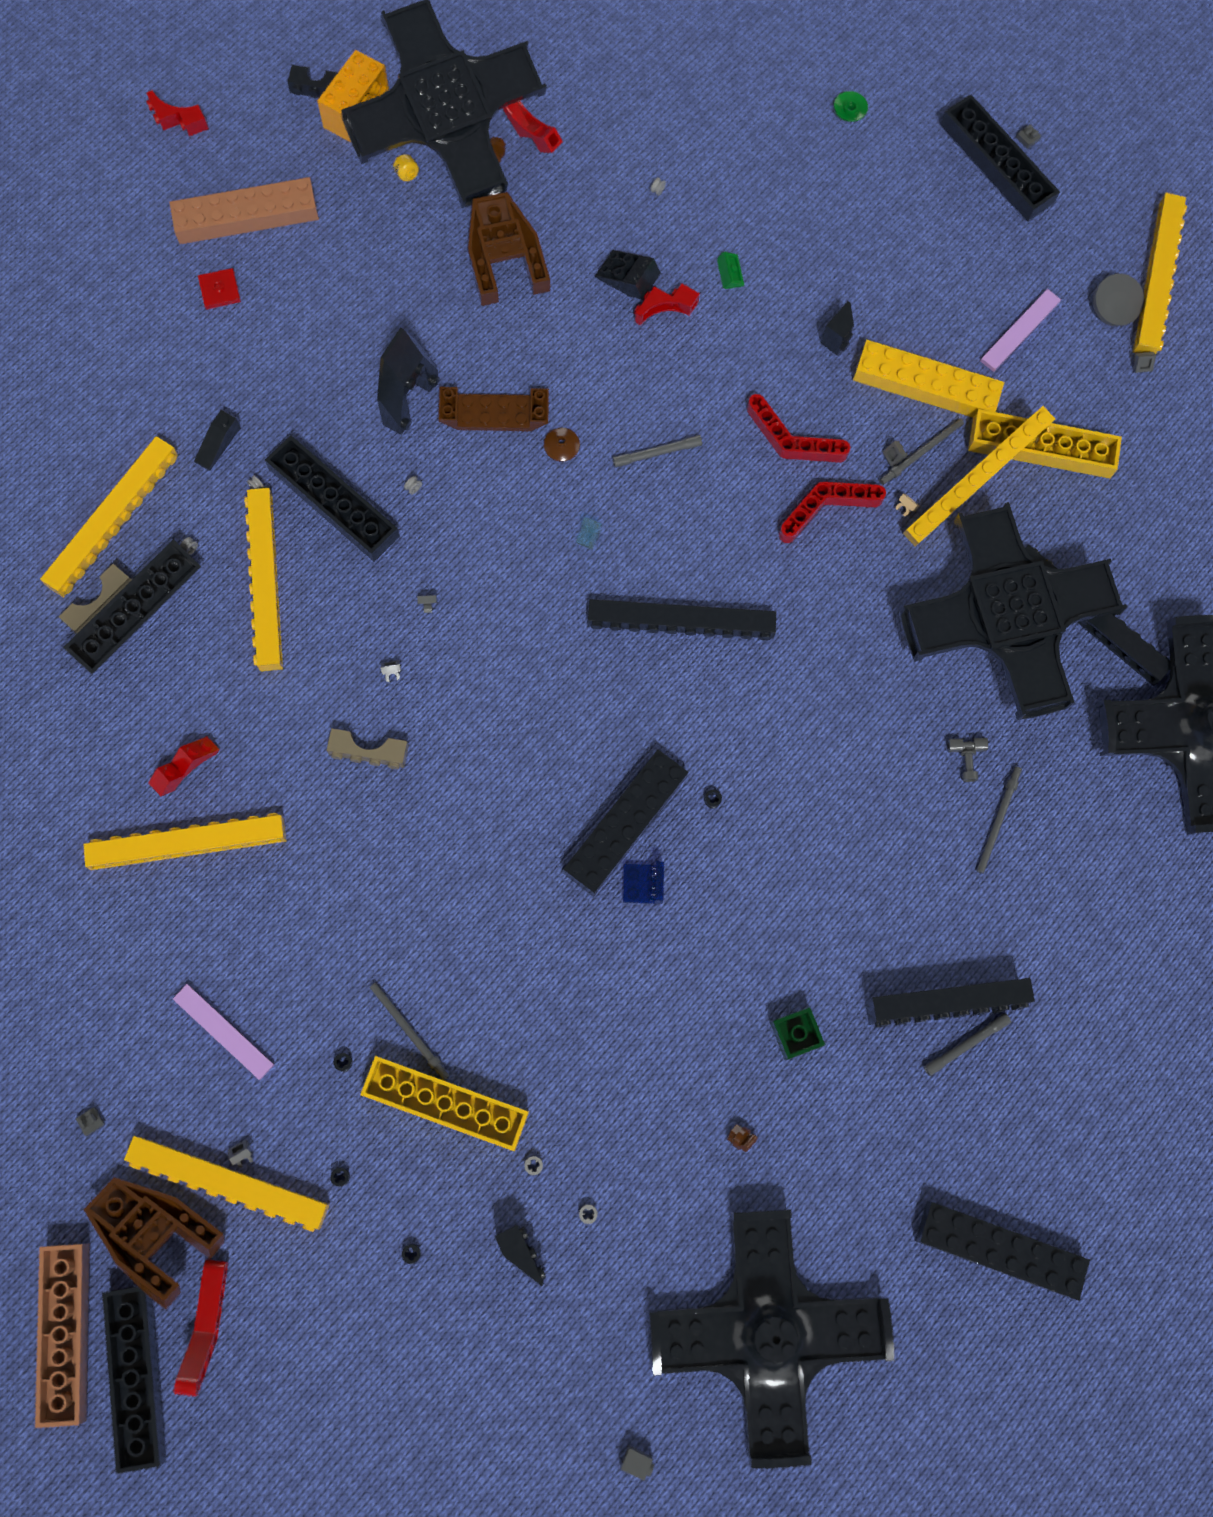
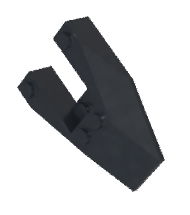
[377,327,439,435]

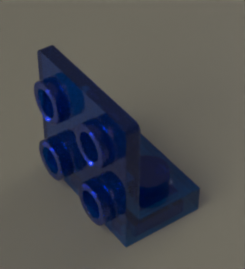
[623,861,664,904]

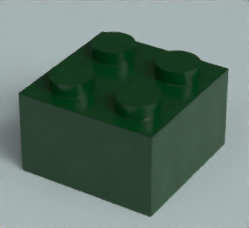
[770,1007,825,1061]

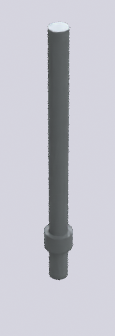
[879,418,964,485]
[976,767,1022,874]
[370,983,450,1081]

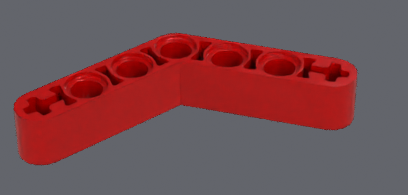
[747,394,850,463]
[779,482,886,543]
[174,1259,228,1397]

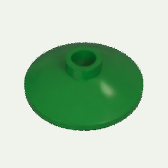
[834,91,868,122]

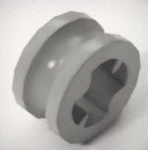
[651,177,666,196]
[246,475,265,489]
[404,476,422,495]
[180,537,198,555]
[525,1156,543,1175]
[579,1205,598,1224]

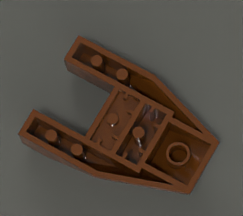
[468,192,550,306]
[84,1177,224,1310]

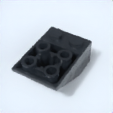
[595,250,661,300]
[495,1224,546,1286]

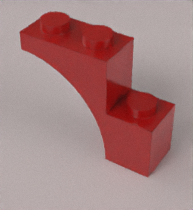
[146,90,208,137]
[502,101,563,153]
[634,284,700,325]
[148,736,220,797]

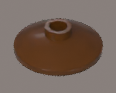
[544,428,580,462]

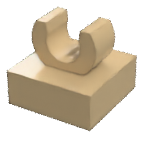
[896,494,919,516]

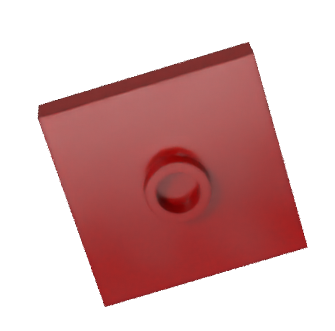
[198,268,241,309]

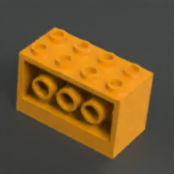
[317,50,389,142]

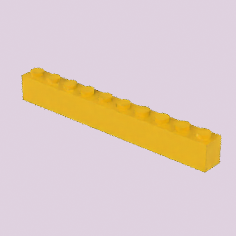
[1133,193,1187,354]
[903,406,1055,547]
[40,436,178,598]
[244,488,283,672]
[83,813,287,870]
[124,1136,330,1232]

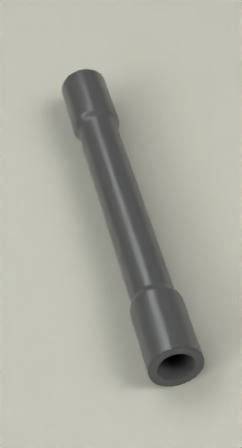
[612,435,702,468]
[923,1013,1011,1076]

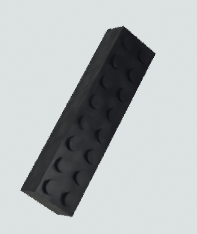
[940,94,1060,221]
[265,435,400,562]
[61,539,201,674]
[563,750,689,897]
[865,978,1035,1028]
[915,1201,1090,1301]
[102,1286,166,1474]

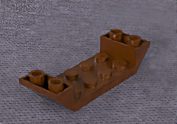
[438,387,549,431]

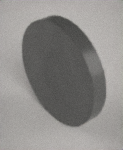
[1093,274,1144,327]

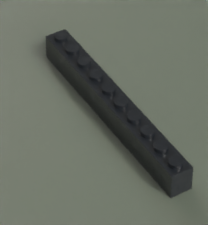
[1025,544,1171,686]
[588,599,777,640]

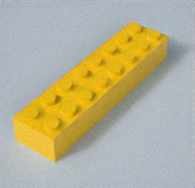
[853,339,1004,418]
[968,409,1122,478]
[360,1056,529,1152]

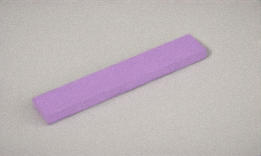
[980,289,1061,372]
[173,984,274,1080]

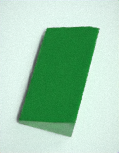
[717,252,744,289]

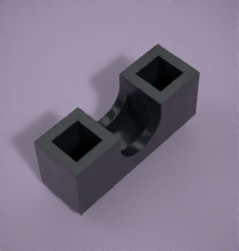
[287,64,338,98]

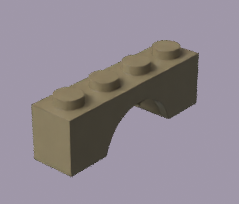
[59,564,130,632]
[327,728,409,769]

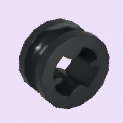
[704,789,722,808]
[333,1053,353,1072]
[330,1168,350,1187]
[402,1244,421,1264]

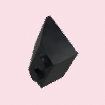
[820,301,854,355]

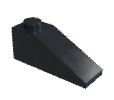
[194,410,241,471]

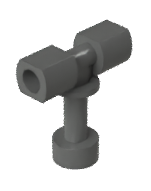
[947,738,988,782]

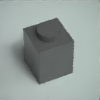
[620,1445,655,1481]

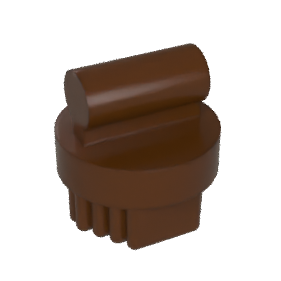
[490,137,506,163]
[727,1124,758,1152]

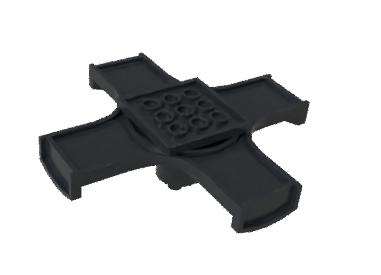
[341,0,547,208]
[900,502,1127,720]
[1095,615,1213,835]
[648,1209,895,1469]

